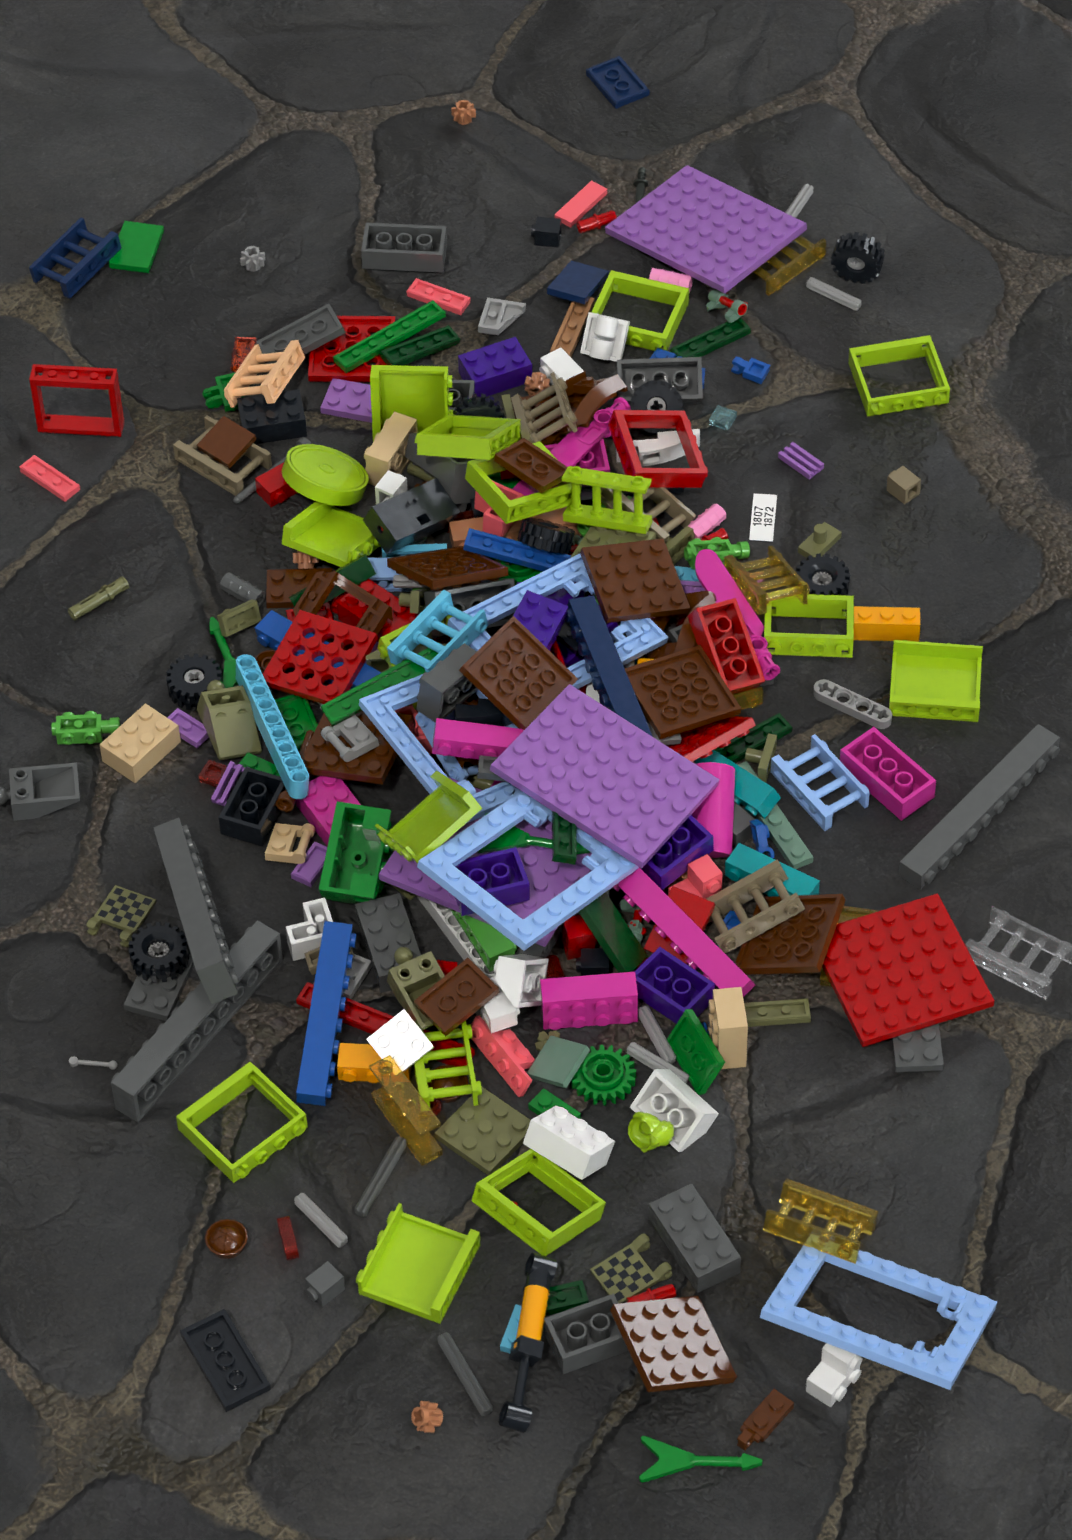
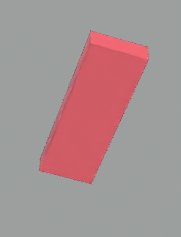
[555,181,607,228]
[406,278,471,315]
[19,455,80,502]

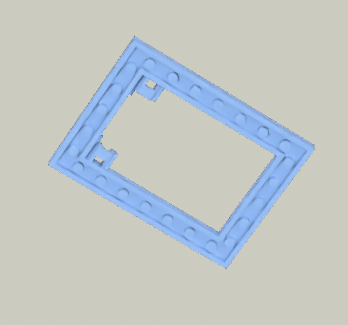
[447,554,669,689]
[359,674,521,824]
[417,791,639,951]
[760,1233,997,1390]

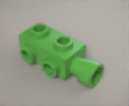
[684,537,750,569]
[51,711,120,745]

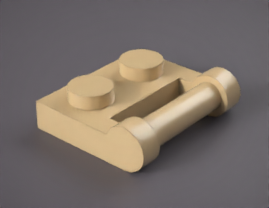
[265,823,316,864]

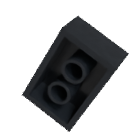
[237,389,307,444]
[219,767,286,846]

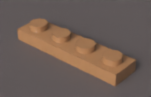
[550,297,595,357]

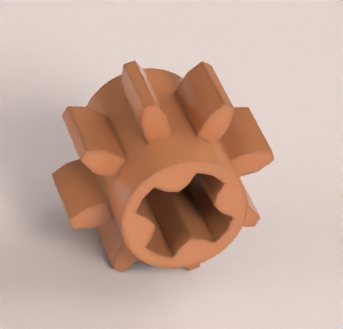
[451,100,476,125]
[524,372,550,396]
[293,551,319,569]
[411,1401,443,1433]

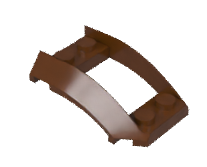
[537,371,628,432]
[293,571,393,650]
[640,591,717,659]

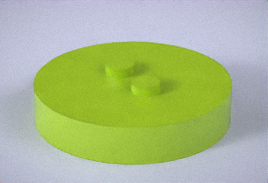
[282,444,369,506]

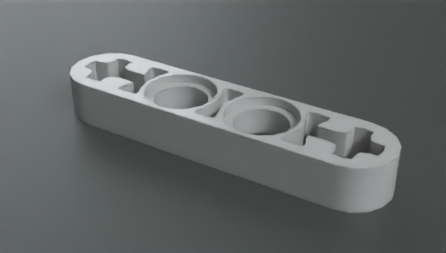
[813,679,892,729]

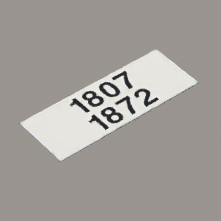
[749,493,777,542]

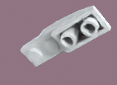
[616,429,700,467]

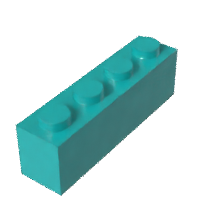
[694,750,781,819]
[725,843,820,897]

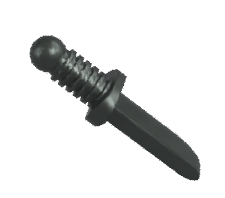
[633,167,648,203]

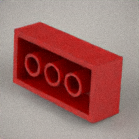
[337,578,420,642]
[687,598,765,695]

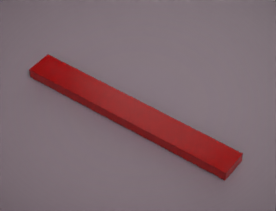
[296,982,475,1067]

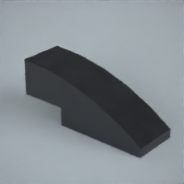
[453,698,512,727]

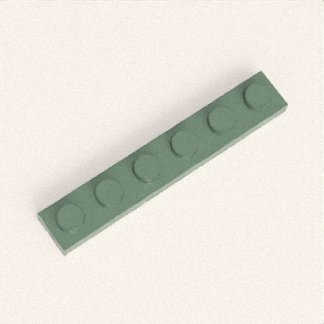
[738,761,813,869]

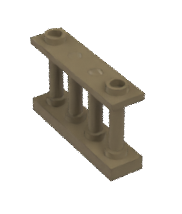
[511,372,578,443]
[173,416,272,496]
[601,487,696,544]
[707,859,805,954]

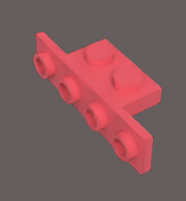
[471,1015,535,1097]

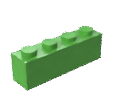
[449,908,517,972]

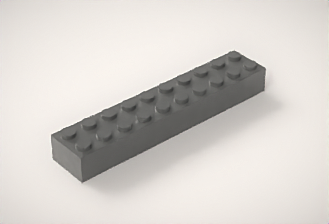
[153,818,239,1004]
[111,920,283,1122]

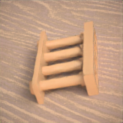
[224,340,305,408]

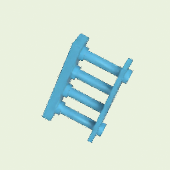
[387,590,488,672]

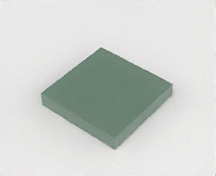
[527,1036,590,1088]

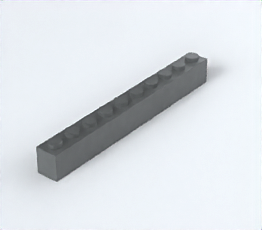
[898,724,1060,890]

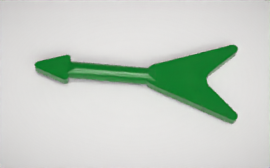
[210,617,238,688]
[477,813,590,855]
[639,1436,763,1483]

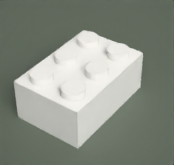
[523,1105,615,1180]

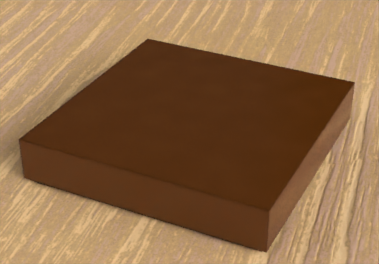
[197,416,257,469]

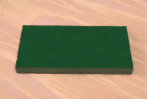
[579,892,648,973]

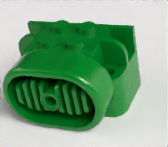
[319,801,394,904]

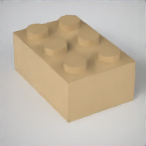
[364,412,418,486]
[100,703,181,783]
[708,987,748,1069]

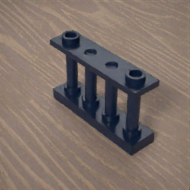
[29,217,122,299]

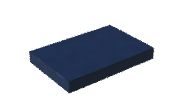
[586,56,649,109]
[547,261,609,304]

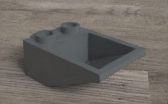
[0,762,80,821]

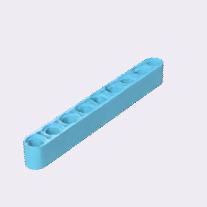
[236,654,309,799]

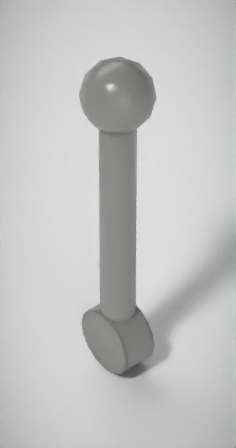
[69,1056,118,1070]

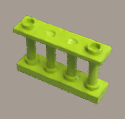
[562,466,652,534]
[414,1020,482,1113]

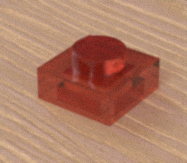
[198,760,227,787]

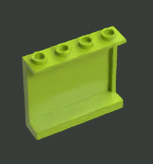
[370,365,454,442]
[282,501,380,567]
[889,640,983,722]
[375,771,483,864]
[356,1203,481,1324]

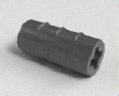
[220,572,266,608]

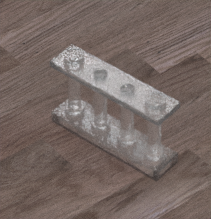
[965,907,1072,1000]

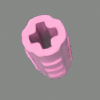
[649,268,693,293]
[688,504,726,539]

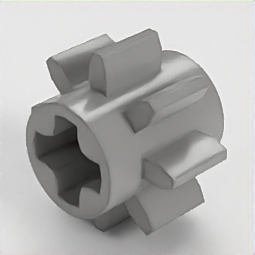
[240,246,265,272]

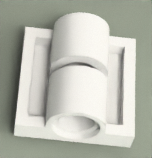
[580,312,630,362]
[367,1009,434,1077]

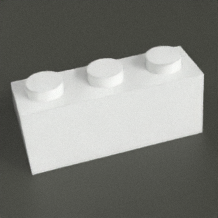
[494,954,549,1008]
[630,1069,719,1152]

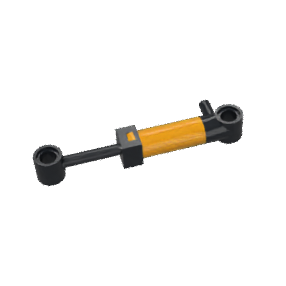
[498,1252,557,1433]

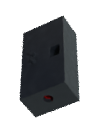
[363,478,460,554]

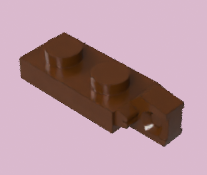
[737,1389,794,1451]

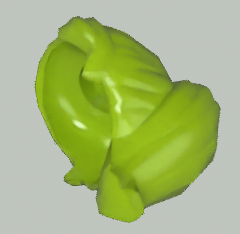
[628,1111,674,1153]

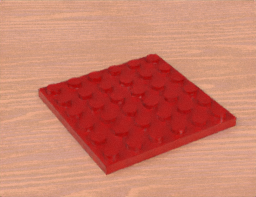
[822,893,995,1047]

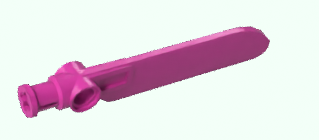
[512,397,631,496]
[695,549,780,681]

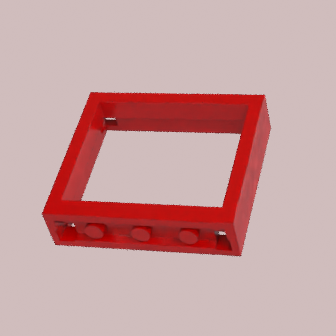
[29,364,124,437]
[608,410,708,488]

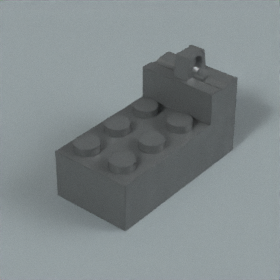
[405,432,489,513]

